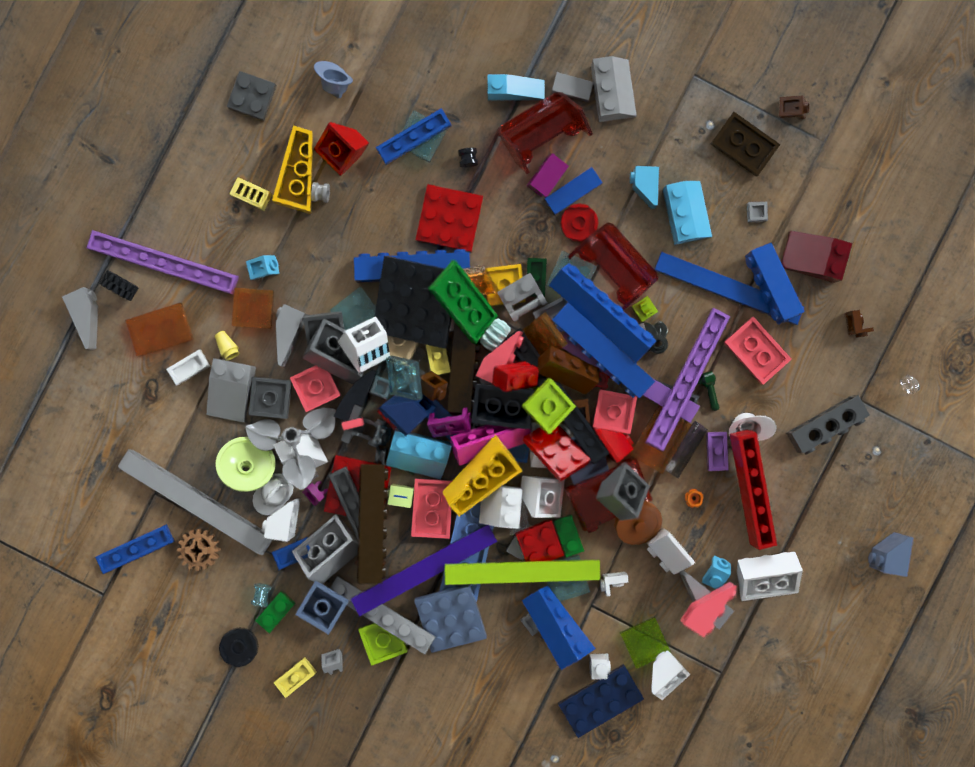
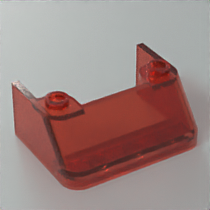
[497,92,593,174]
[568,222,658,311]

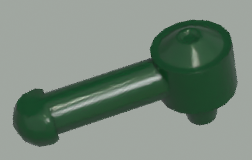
[697,371,720,411]

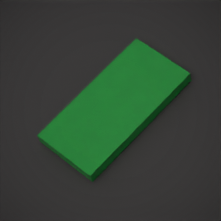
[429,260,498,344]

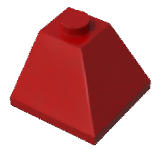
[314,122,369,176]
[592,427,634,463]

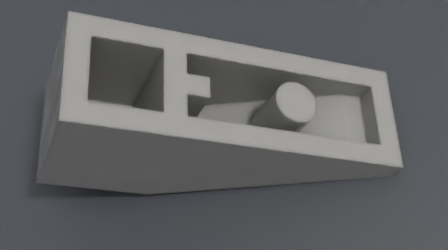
[62,287,98,350]
[276,304,307,367]

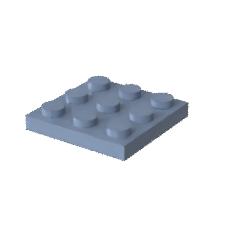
[414,584,487,653]

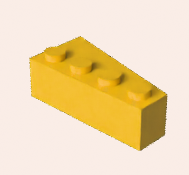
[272,125,313,214]
[442,435,522,516]

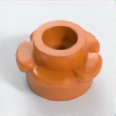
[684,489,704,508]

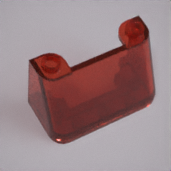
[564,457,653,533]

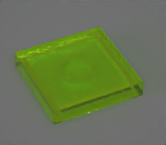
[620,617,671,669]

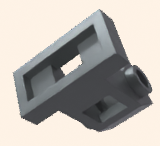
[341,405,392,448]

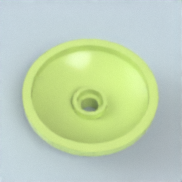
[216,437,275,492]

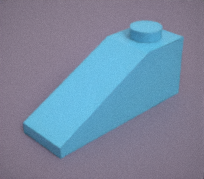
[488,74,544,100]

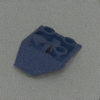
[378,392,436,436]

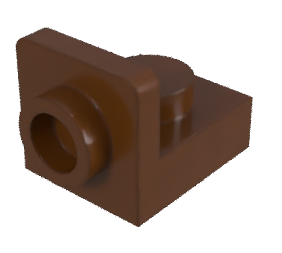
[779,95,809,119]
[845,310,874,338]

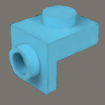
[702,556,731,589]

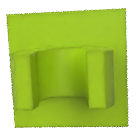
[631,296,658,323]

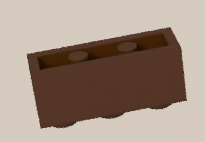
[537,346,599,395]

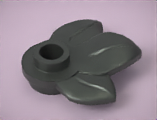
[639,320,668,354]

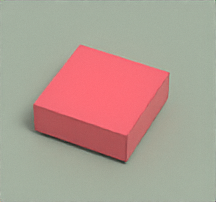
[342,418,364,430]

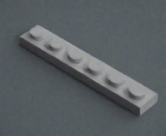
[330,576,436,654]

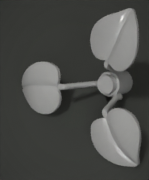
[245,408,336,490]

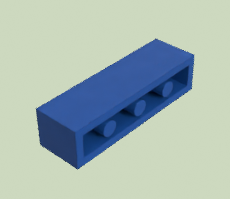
[745,242,805,325]

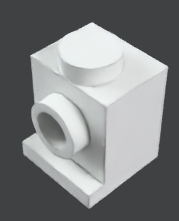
[589,654,611,679]

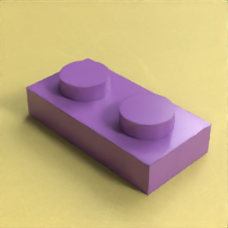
[706,432,728,471]

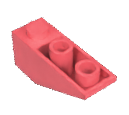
[476,331,524,384]
[680,582,737,637]

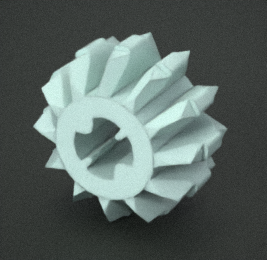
[480,318,511,351]

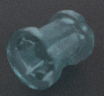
[251,583,272,607]

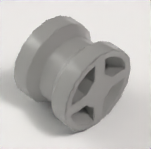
[311,182,330,203]

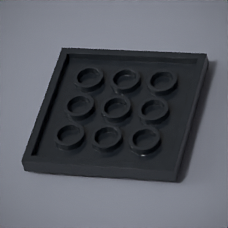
[374,256,452,349]

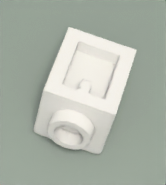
[600,572,628,596]

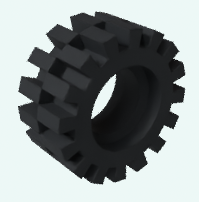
[99,270,139,301]

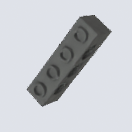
[786,395,870,455]

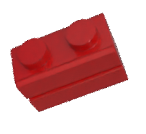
[492,361,539,392]

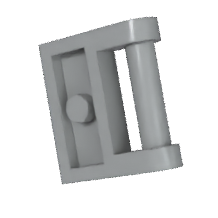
[497,273,548,322]

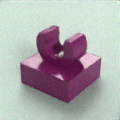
[302,481,328,506]

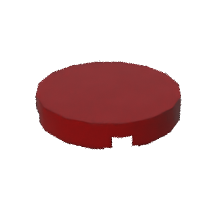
[560,203,599,242]

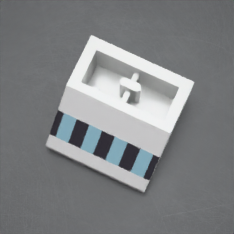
[338,317,390,374]

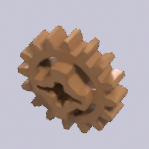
[177,528,221,571]

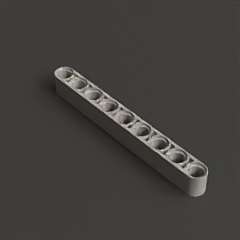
[118,449,273,555]

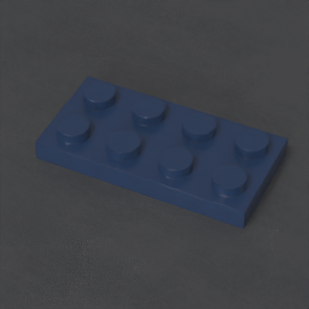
[558,664,644,738]

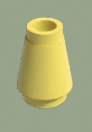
[214,331,239,361]

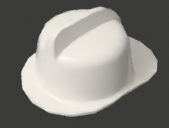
[729,413,776,441]
[253,473,294,515]

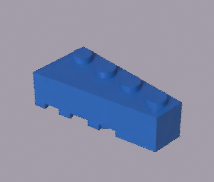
[522,585,596,670]

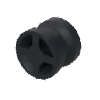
[458,147,479,168]

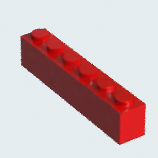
[729,429,777,550]

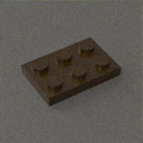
[711,112,780,177]

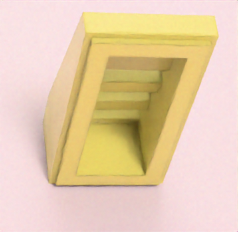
[230,177,273,211]

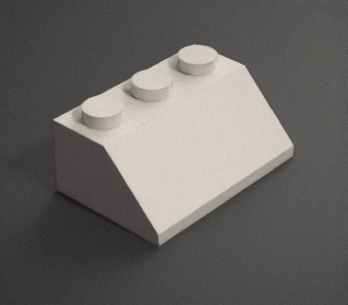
[737,552,803,601]

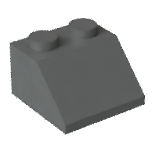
[596,463,650,521]

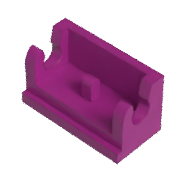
[527,153,569,198]
[427,408,472,437]

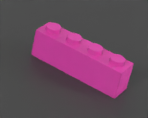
[450,425,531,466]

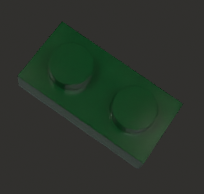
[527,258,547,297]

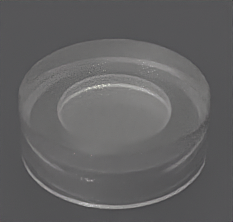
[900,375,920,395]

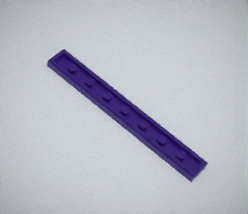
[351,525,497,616]

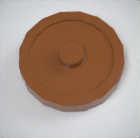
[614,501,663,545]

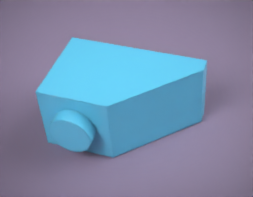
[630,166,659,209]

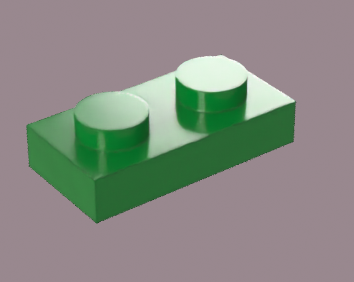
[553,514,584,558]
[255,591,296,634]

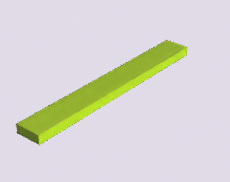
[445,559,600,585]

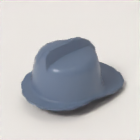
[314,61,353,98]

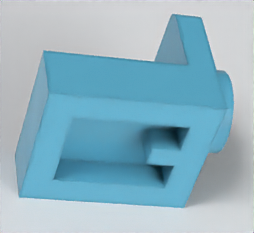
[246,255,279,280]

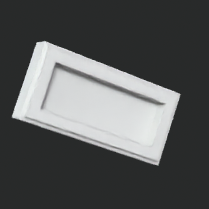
[166,350,210,386]

